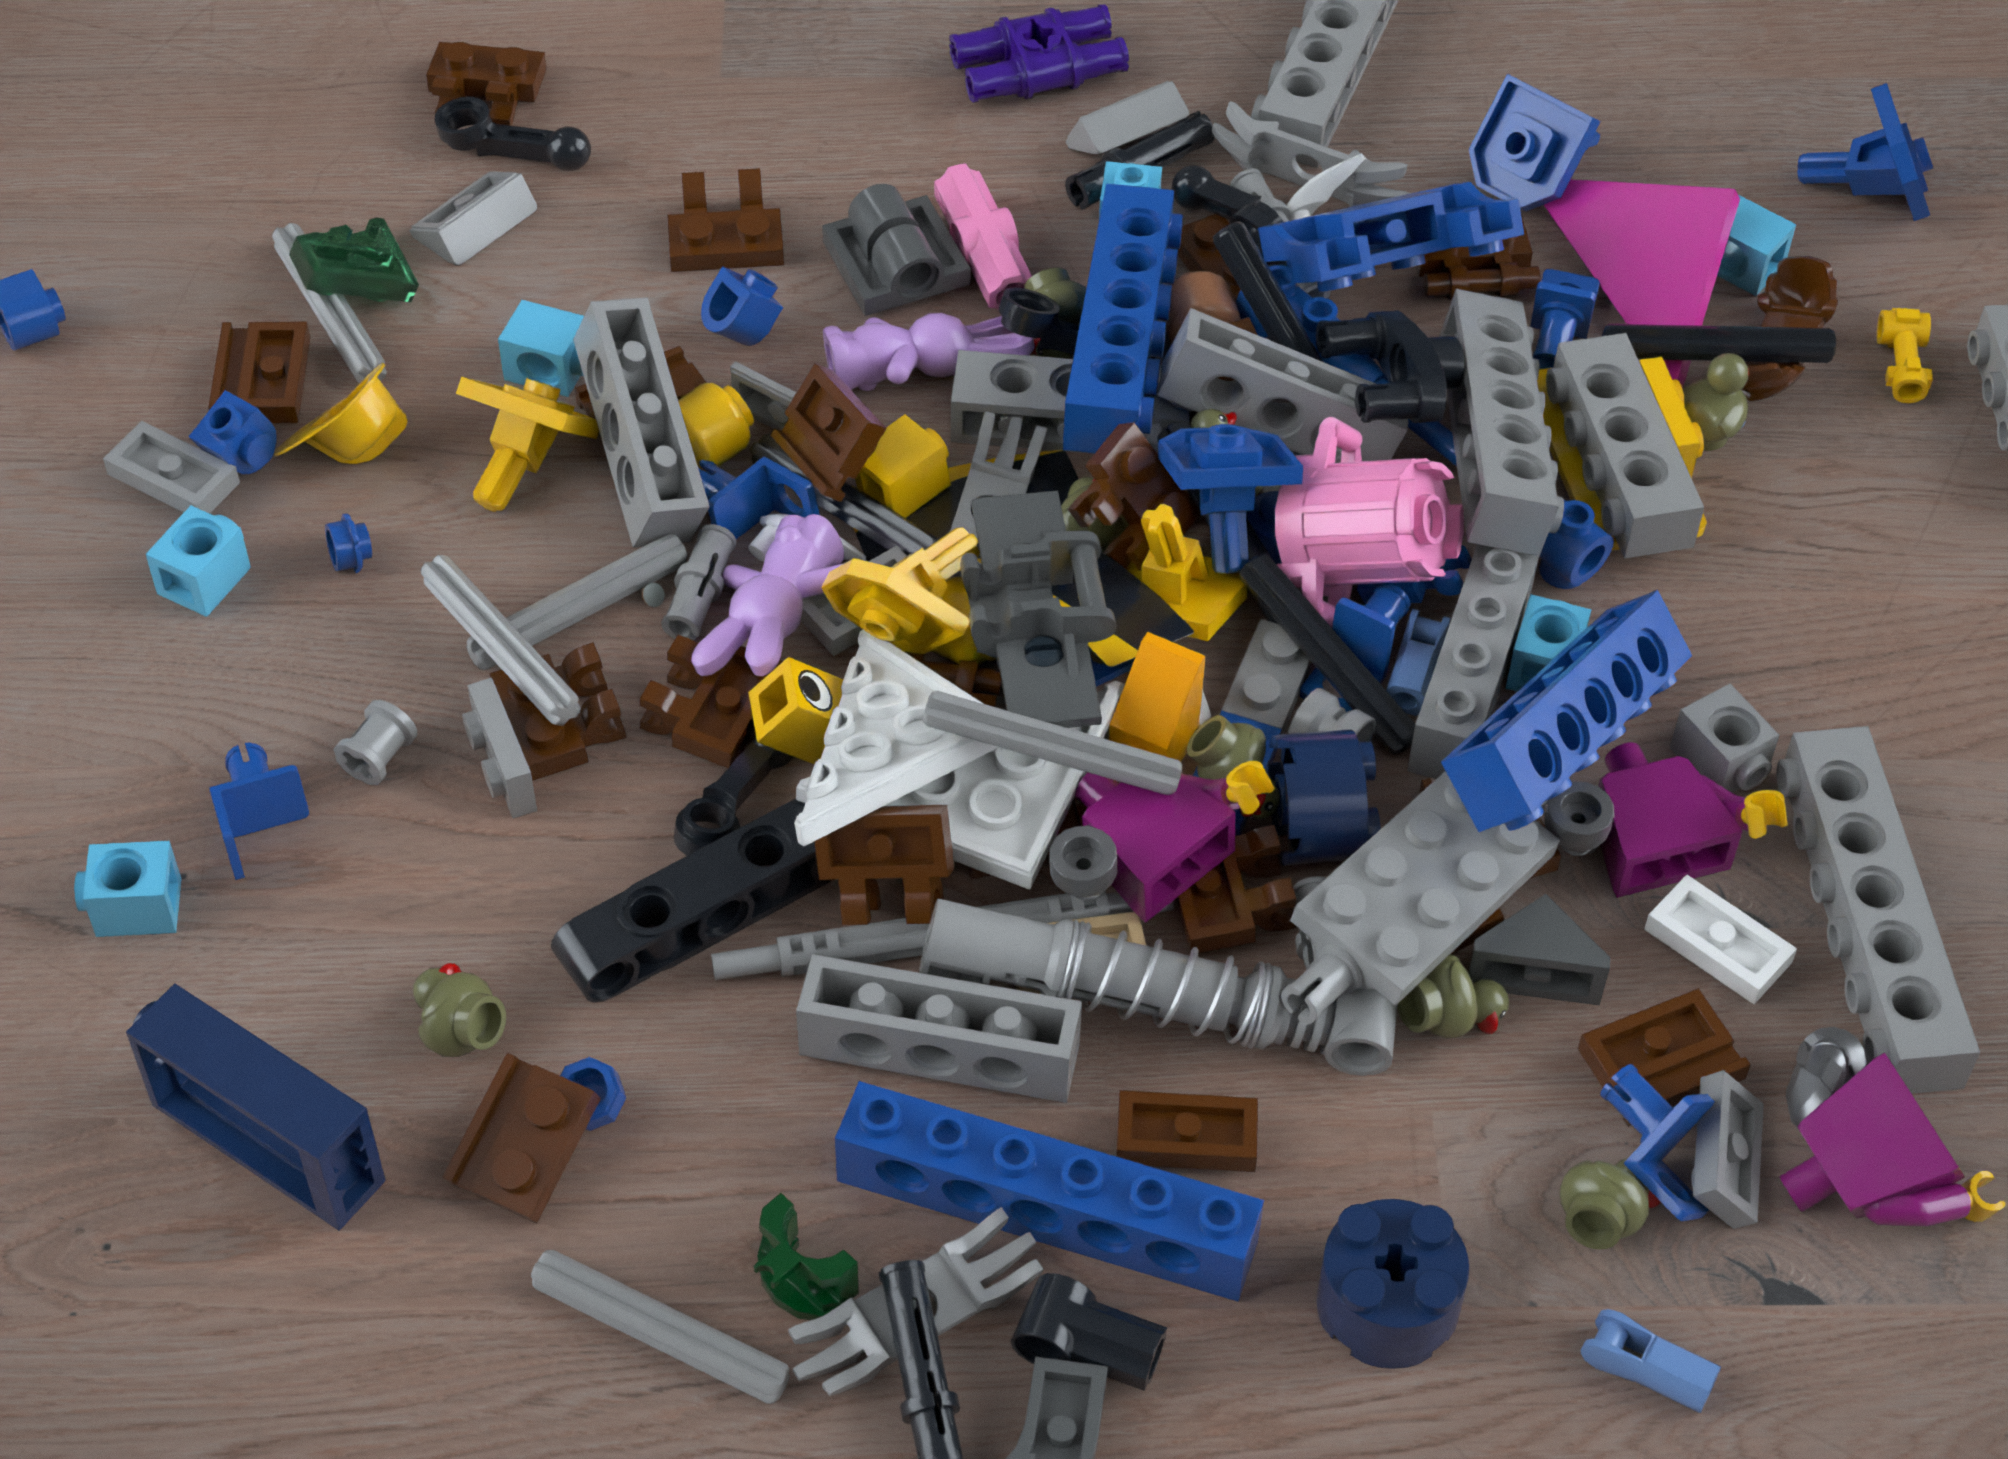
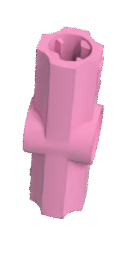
[934,163,1032,310]

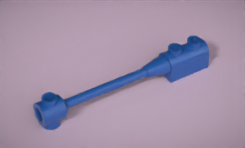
[1236,265,1614,589]

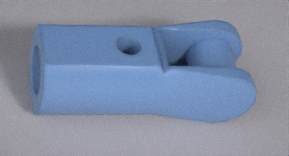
[1386,609,1451,716]
[1581,1309,1721,1413]

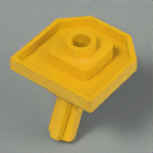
[456,376,599,512]
[1126,504,1247,641]
[821,527,980,654]

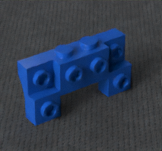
[1258,182,1524,292]

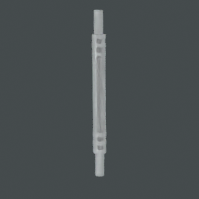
[711,891,1174,980]

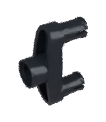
[1315,310,1465,423]

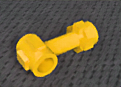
[1876,308,1933,404]

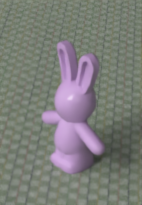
[823,312,1035,391]
[691,514,844,676]

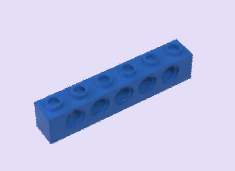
[1063,183,1183,453]
[1441,590,1692,832]
[835,1081,1264,1302]

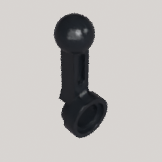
[434,97,591,171]
[1171,165,1283,256]
[999,288,1156,359]
[673,727,794,855]

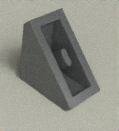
[1468,894,1610,1006]

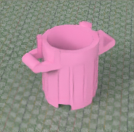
[1275,417,1464,628]

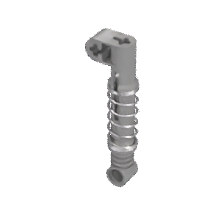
[919,898,1398,1076]

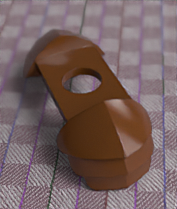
[1741,256,1838,402]

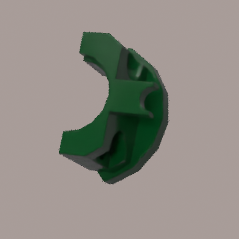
[753,1193,859,1320]

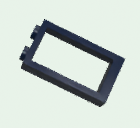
[126,983,386,1231]

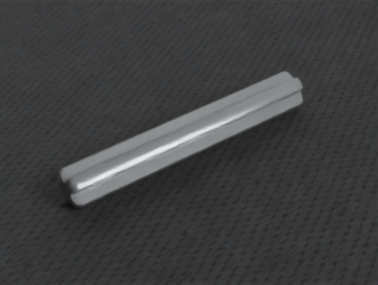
[272,223,387,383]
[466,534,688,670]
[420,555,581,726]
[923,691,1182,795]
[531,1250,790,1404]

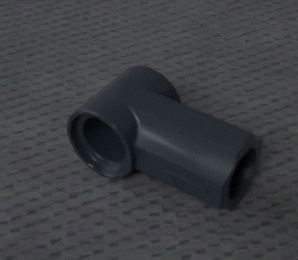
[1011,1273,1167,1391]

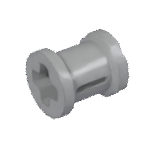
[333,700,418,785]

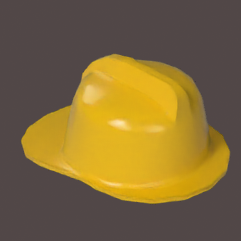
[274,363,408,464]

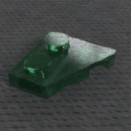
[289,217,419,303]

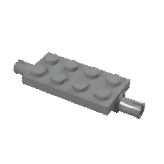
[1281,771,1561,1024]

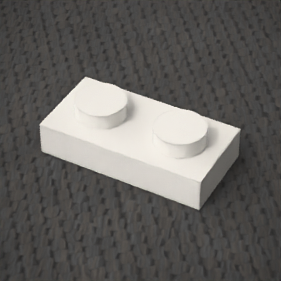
[1644,875,1797,1004]

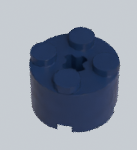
[1268,729,1381,866]
[1316,1199,1469,1369]

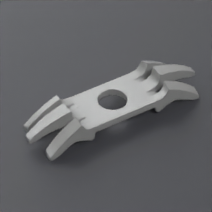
[1212,101,1410,207]
[950,411,1047,577]
[788,1207,1044,1396]

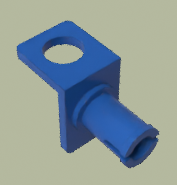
[1530,269,1600,370]
[698,456,820,540]
[1300,583,1411,712]
[209,742,309,880]
[1600,1064,1715,1221]

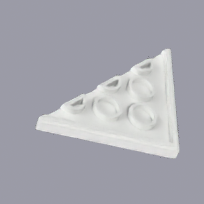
[794,629,999,847]
[796,681,1125,890]

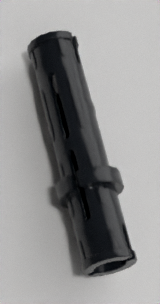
[1065,111,1215,210]
[879,1260,963,1459]

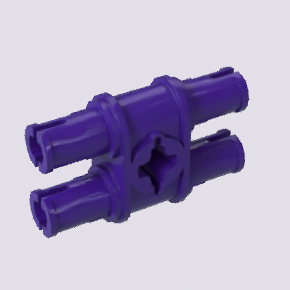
[949,4,1129,103]

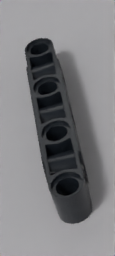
[551,798,835,1002]

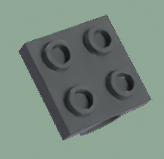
[822,184,971,316]

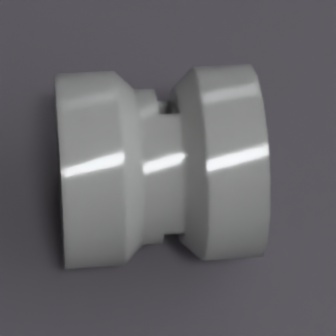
[1288,688,1376,742]

